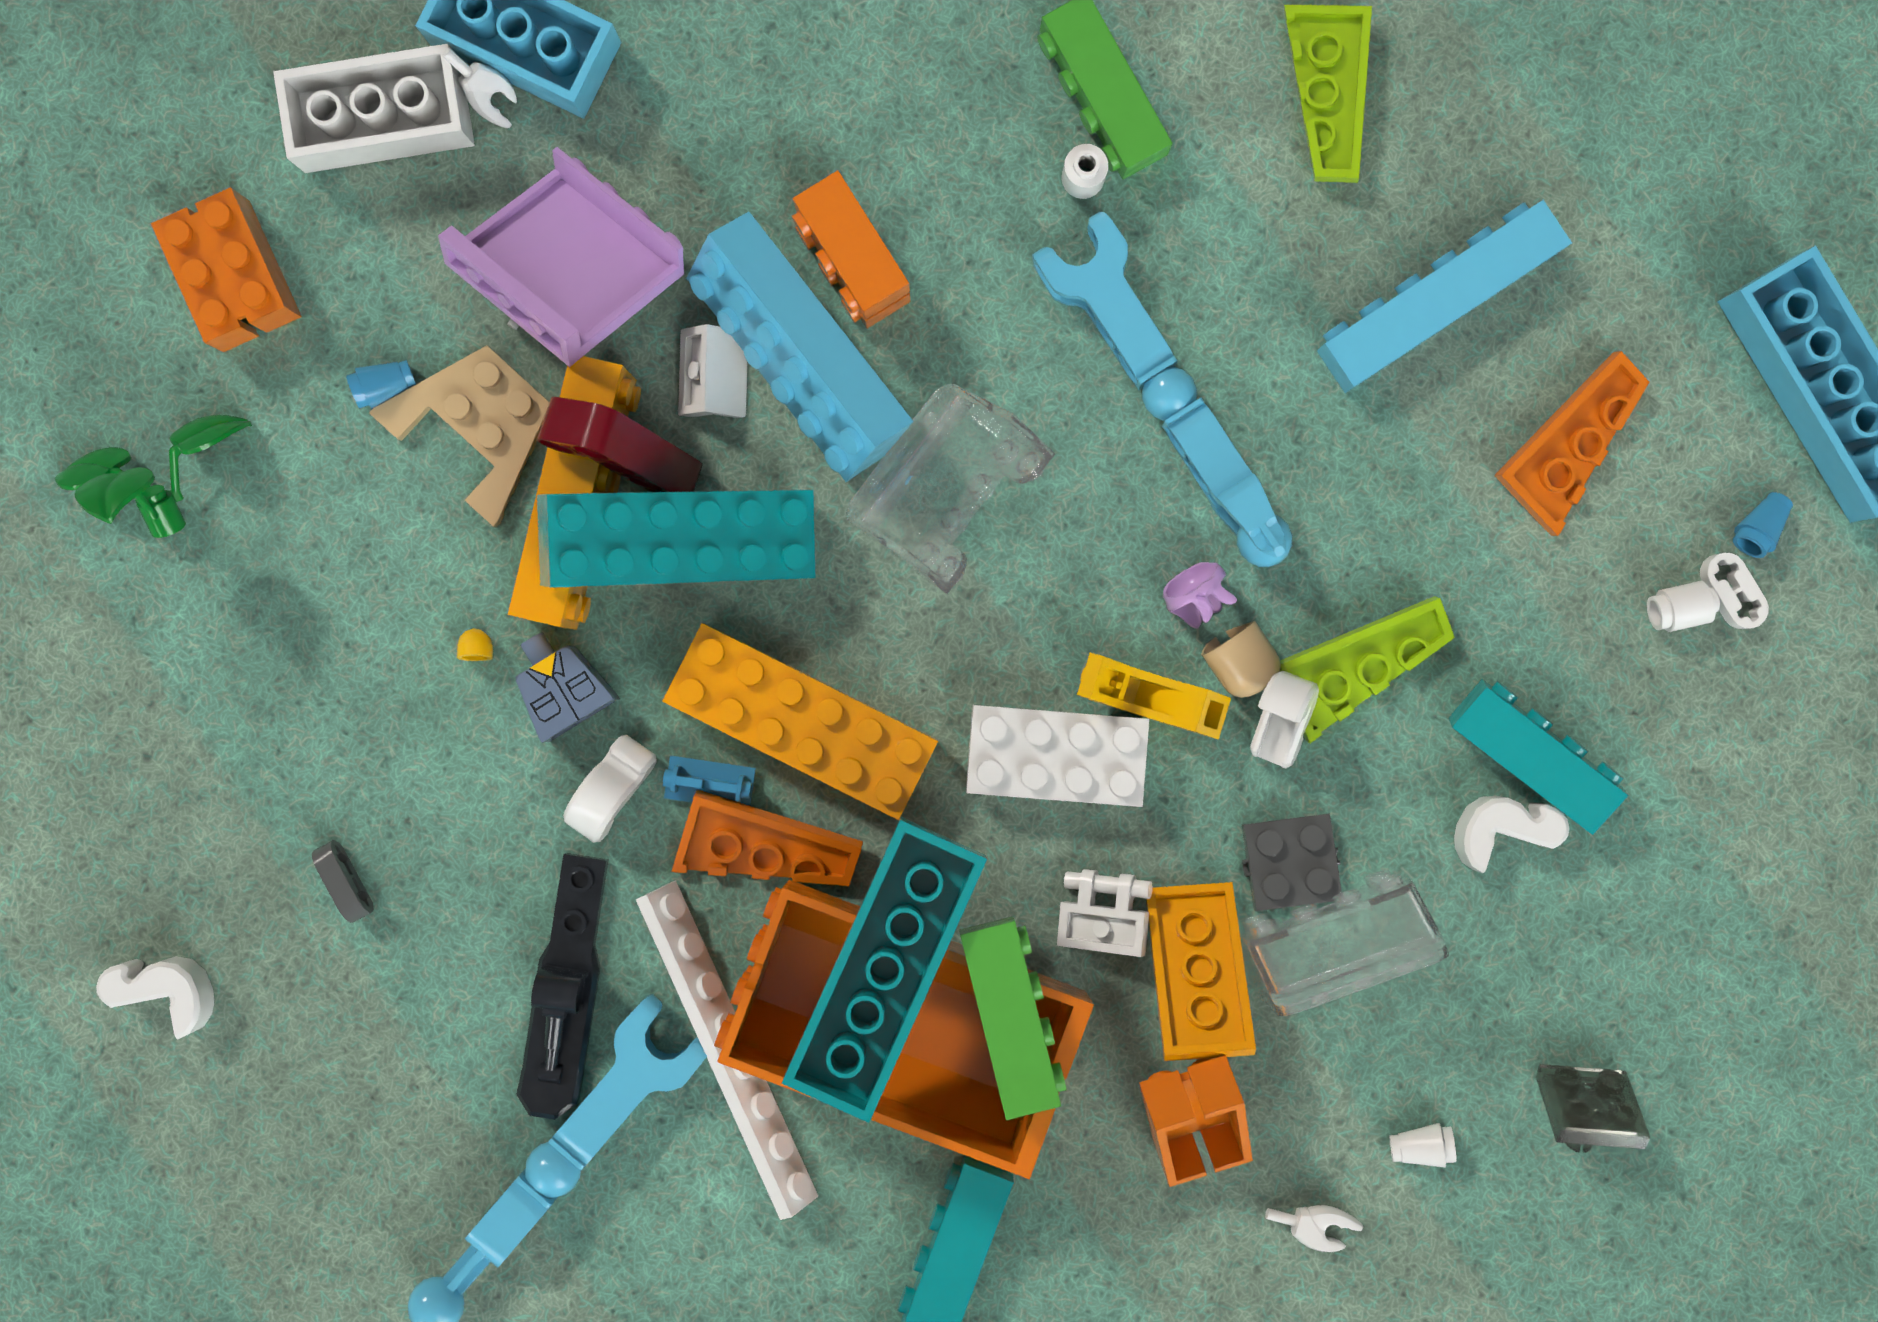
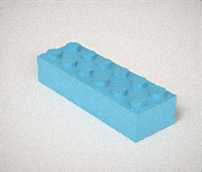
[686,212,914,482]
[1717,246,1878,523]

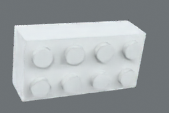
[273,44,475,173]
[966,705,1149,807]

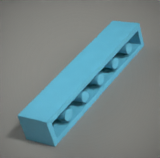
[1317,200,1572,393]

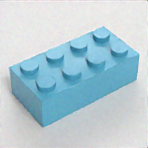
[415,0,622,119]

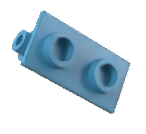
[663,755,756,806]

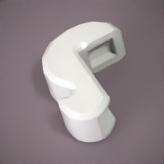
[1250,671,1319,769]
[563,735,657,843]
[1454,796,1570,873]
[96,956,214,1040]

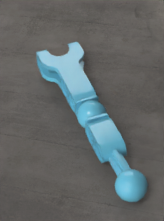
[408,994,707,1322]

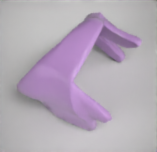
[1163,562,1237,629]

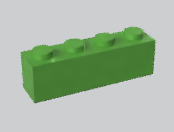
[1037,0,1173,180]
[959,916,1067,1120]

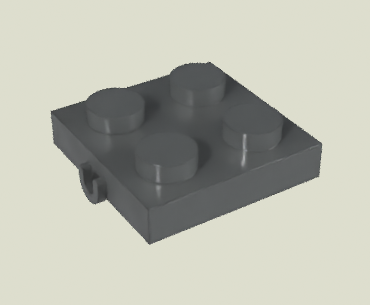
[1242,813,1343,911]

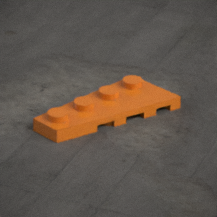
[1494,351,1649,536]
[671,789,863,886]

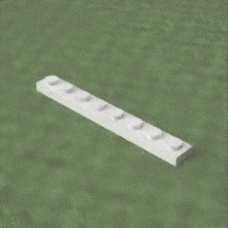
[636,880,818,1220]

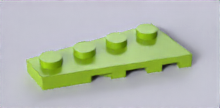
[1284,5,1372,183]
[1280,596,1455,744]

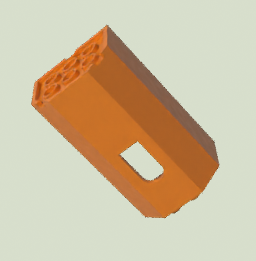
[714,880,1094,1180]

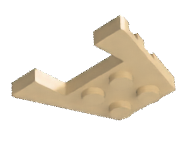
[369,345,550,527]

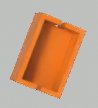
[791,170,911,329]
[150,187,302,352]
[1139,1055,1253,1187]

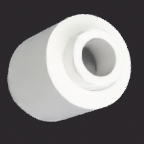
[1062,144,1108,199]
[1647,581,1720,632]

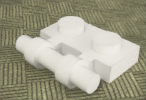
[1057,869,1153,957]

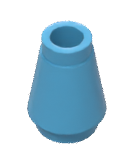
[346,360,416,409]
[1733,492,1793,558]

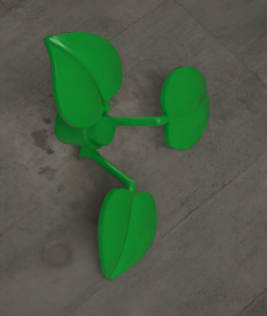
[55,415,252,538]

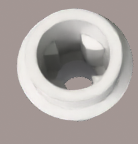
[1389,1123,1456,1168]

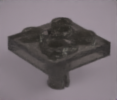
[1536,1064,1650,1153]

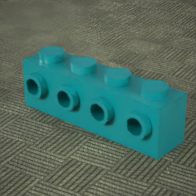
[1448,679,1629,835]

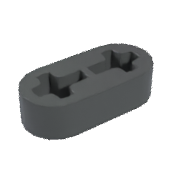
[312,840,374,923]

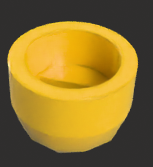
[457,628,493,661]

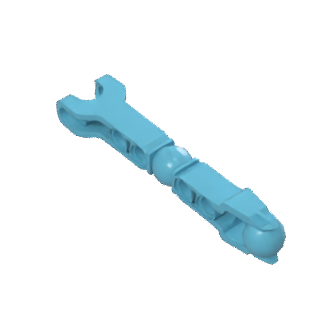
[1032,211,1292,567]

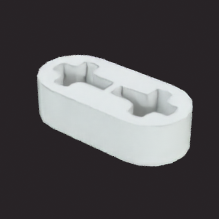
[1700,553,1769,629]

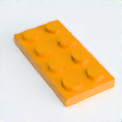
[1146,882,1256,1061]

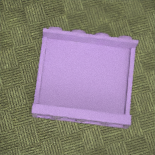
[438,147,684,367]

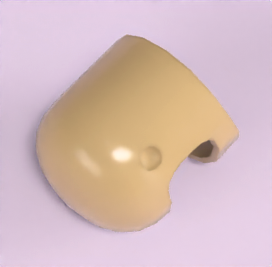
[1201,621,1281,698]

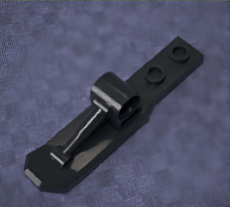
[516,853,609,1120]

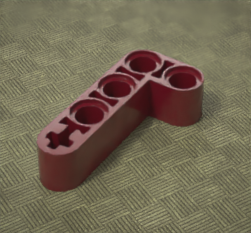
[537,397,703,492]

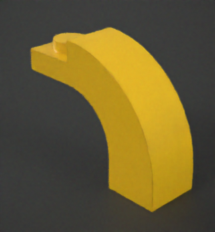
[1077,653,1231,740]

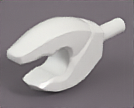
[442,48,517,128]
[1265,1205,1363,1252]

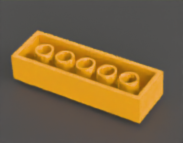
[508,356,641,630]
[662,623,938,820]

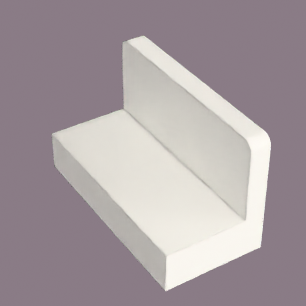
[678,324,747,418]

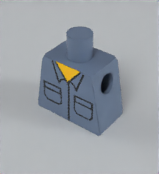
[515,632,620,743]

